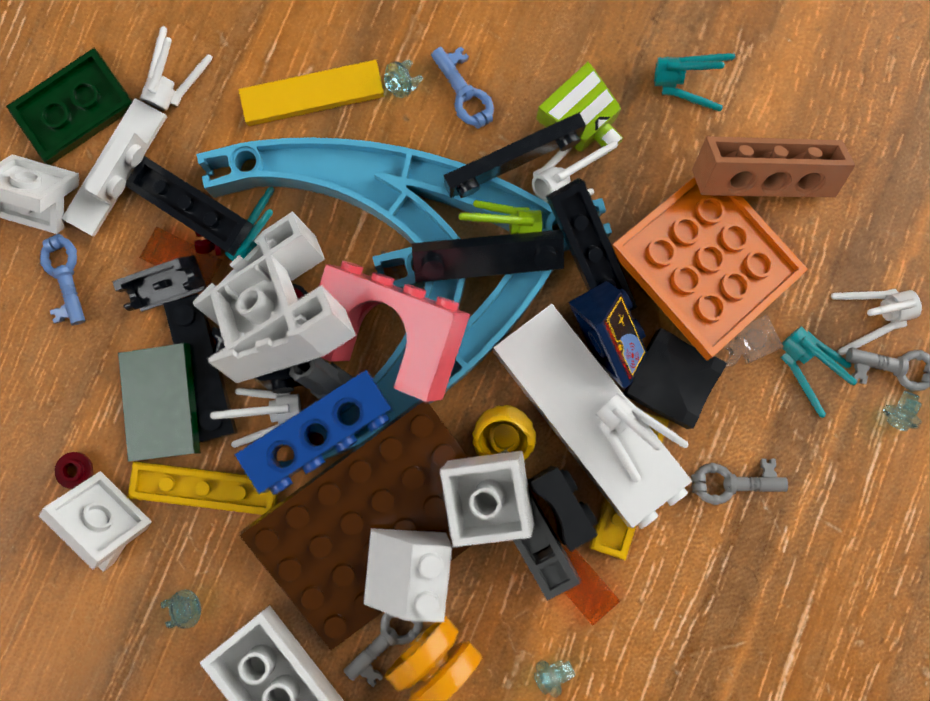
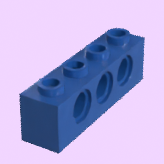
[234,370,393,496]

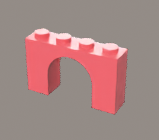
[320,261,470,402]

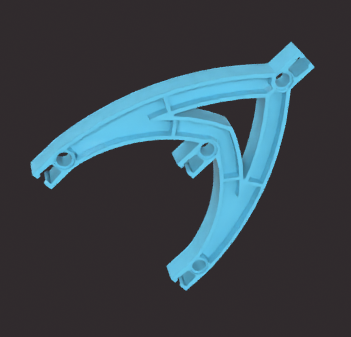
[196,137,612,467]

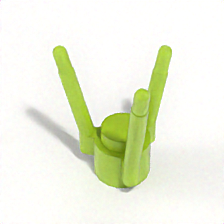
[458,200,542,234]

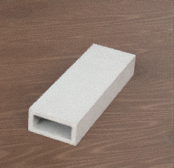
[493,304,693,529]

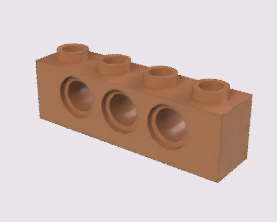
[692,136,855,197]

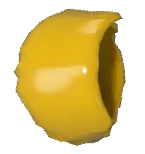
[472,405,536,461]

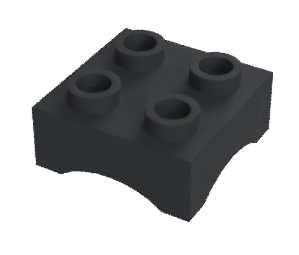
[623,328,727,429]
[527,466,598,551]

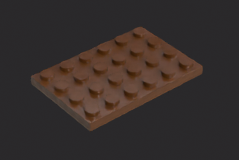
[239,400,472,650]

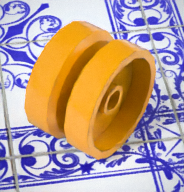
[384,615,482,701]

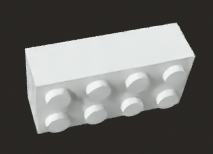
[200,606,344,701]

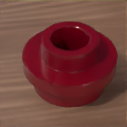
[55,452,93,489]

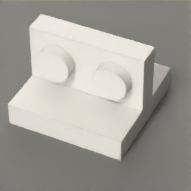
[0,154,79,234]
[39,471,152,572]

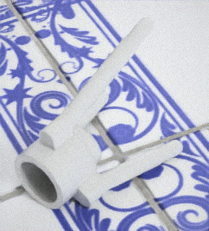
[140,26,212,111]
[532,141,618,203]
[831,289,922,355]
[210,388,302,448]
[596,393,689,482]

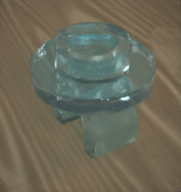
[384,60,423,98]
[883,391,922,431]
[160,590,201,629]
[534,660,576,698]

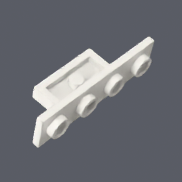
[61,98,167,237]

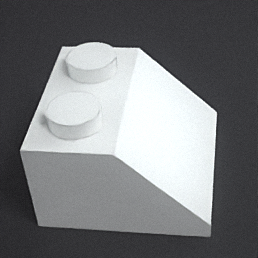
[364,528,452,622]

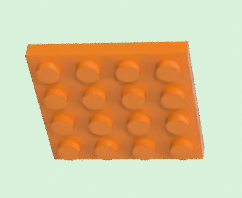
[612,177,808,361]

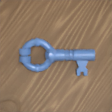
[431,47,494,129]
[40,234,86,325]

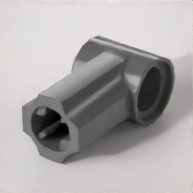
[289,357,353,399]

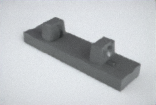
[497,448,581,601]

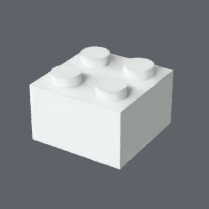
[440,450,535,547]

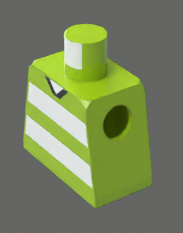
[536,62,624,154]

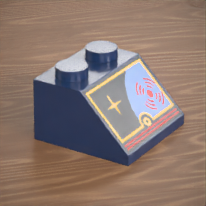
[568,281,647,388]

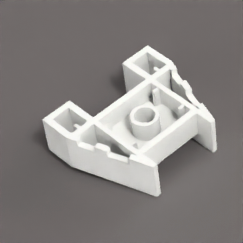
[193,211,356,383]

